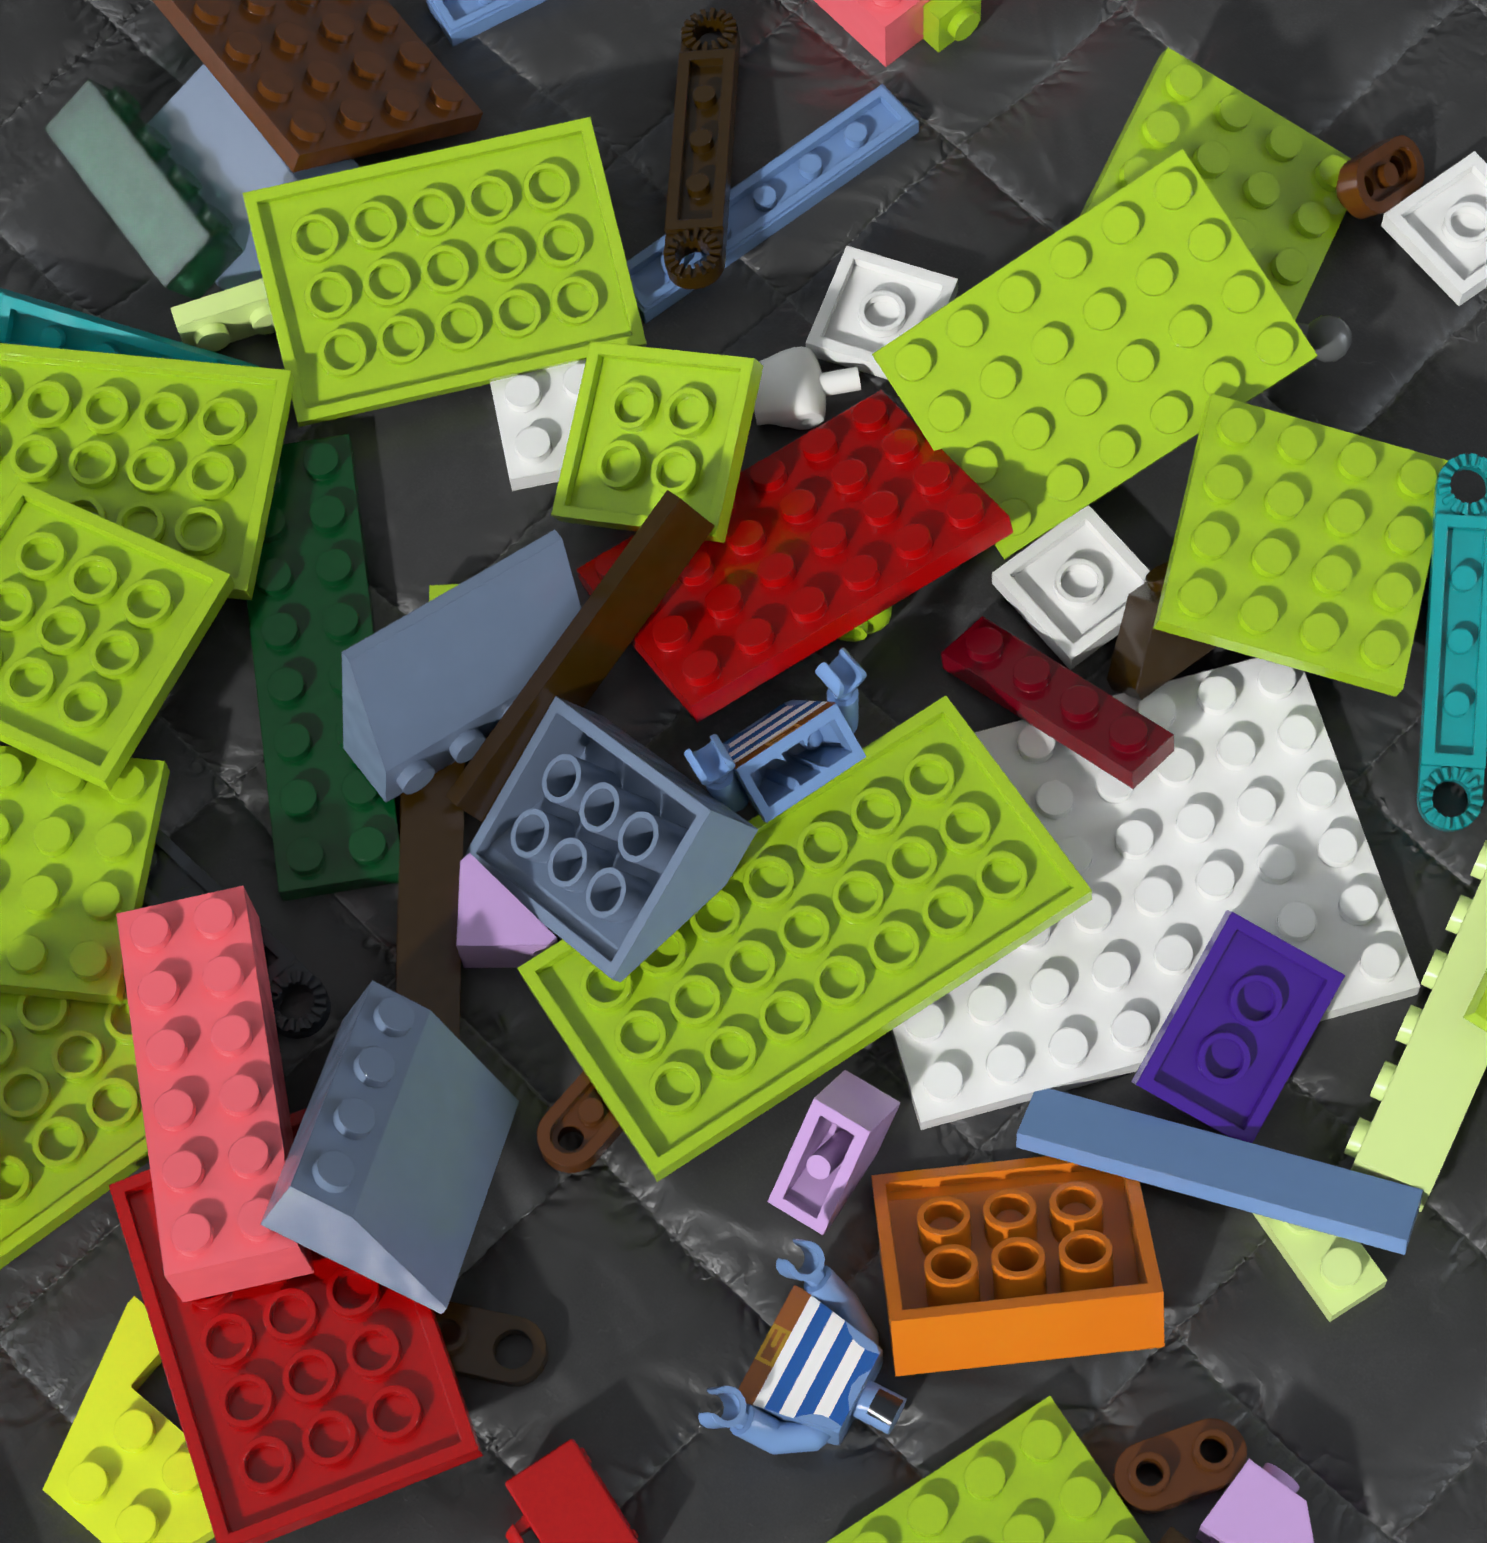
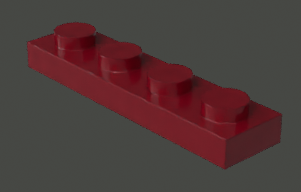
[941,616,1174,789]

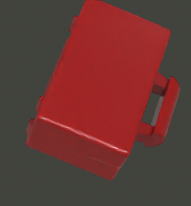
[505,1439,639,1543]

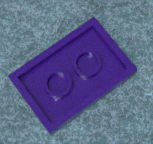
[1131,910,1345,1143]

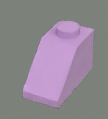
[767,1070,901,1235]
[1196,1459,1314,1543]

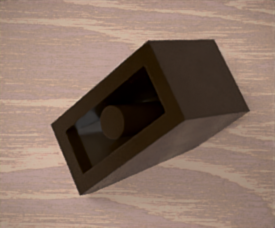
[1107,562,1217,700]

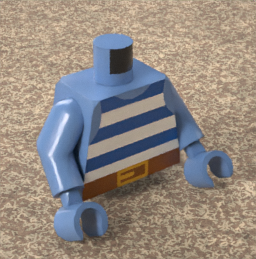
[684,647,867,823]
[698,1239,906,1455]

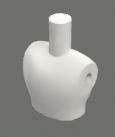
[754,347,861,430]

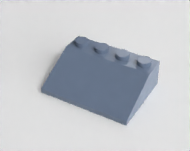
[119,64,359,291]
[342,530,581,802]
[463,696,759,982]
[260,980,519,1314]

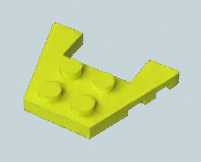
[42,1296,215,1543]

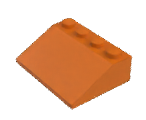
[871,1156,1165,1377]

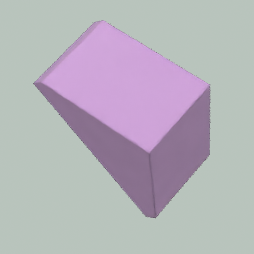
[456,853,558,968]

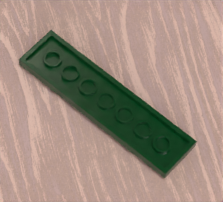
[247,434,400,901]

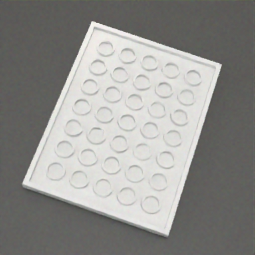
[891,658,1420,1130]

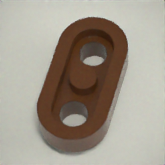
[1336,135,1425,219]
[537,1071,623,1173]
[1113,1418,1247,1515]

